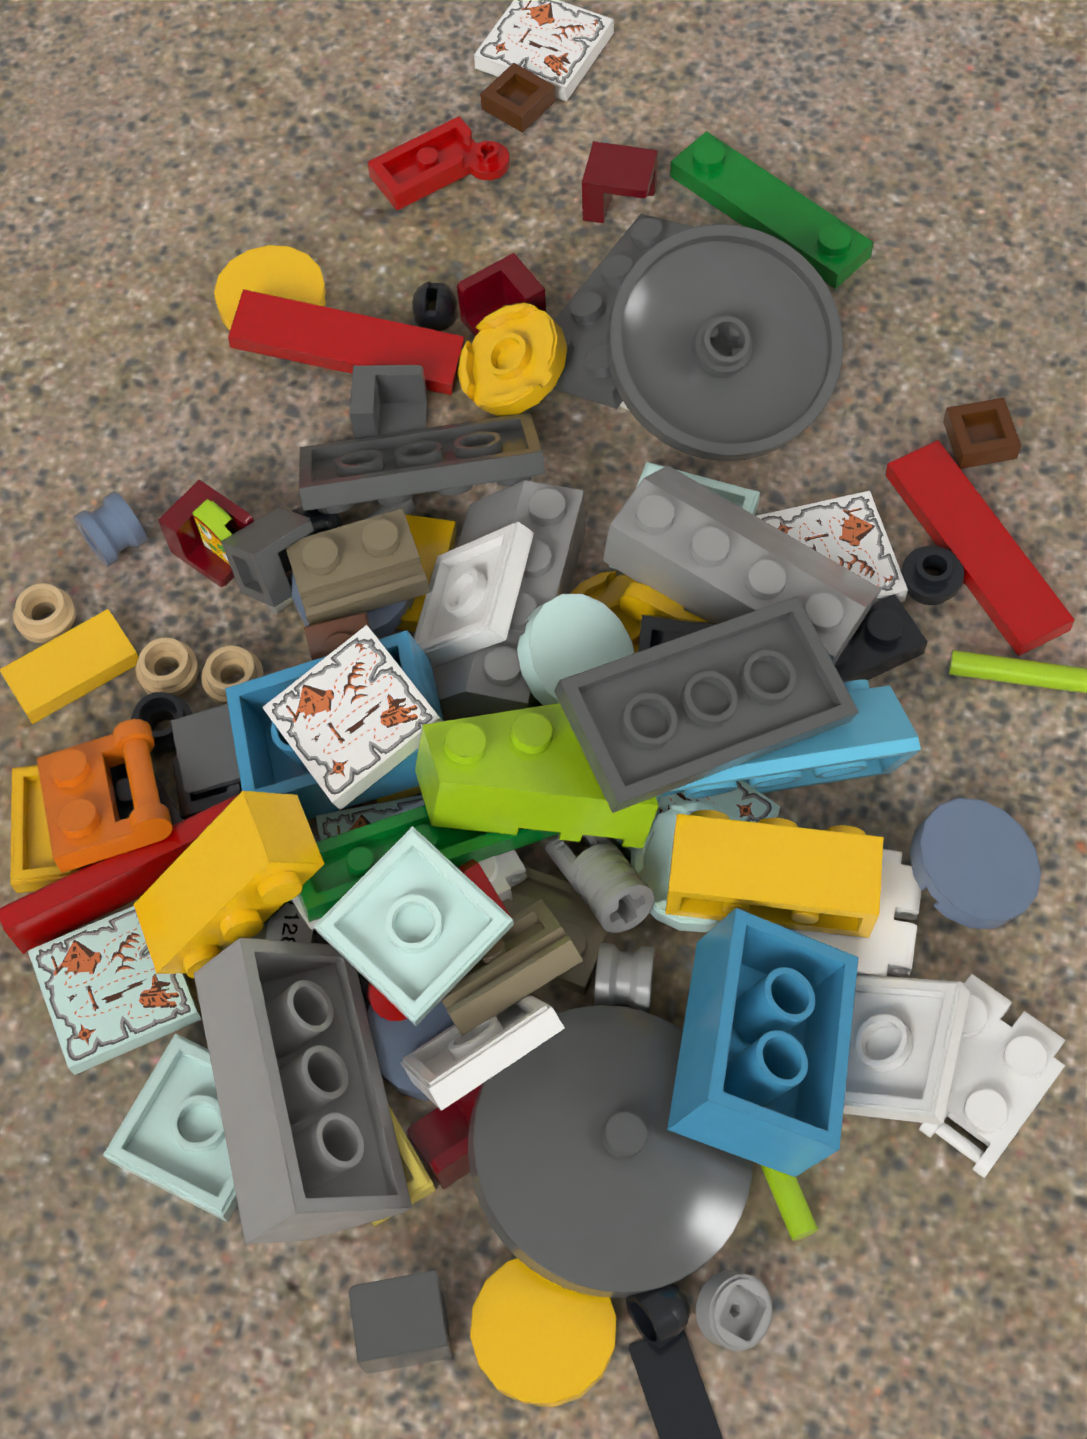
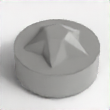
[696,1270,772,1351]

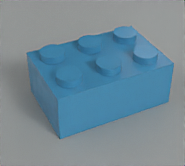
[225,630,444,820]
[667,908,858,1177]

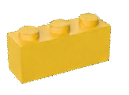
[133,791,324,978]
[665,810,884,938]

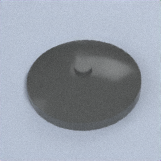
[606,224,843,461]
[468,1005,753,1298]

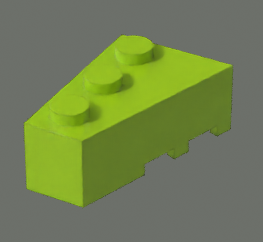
[415,703,659,849]

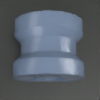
[73,491,148,567]

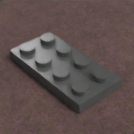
[553,214,694,409]
[299,413,546,514]
[554,596,859,813]

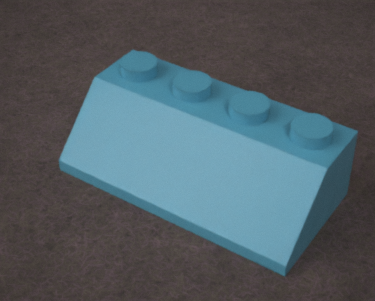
[656,680,921,802]

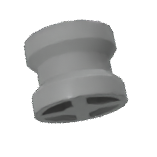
[594,943,655,1013]

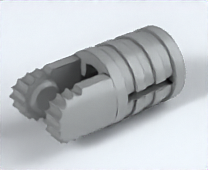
[545,835,654,933]

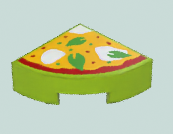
[192,499,233,565]

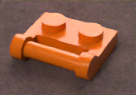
[36,719,173,873]

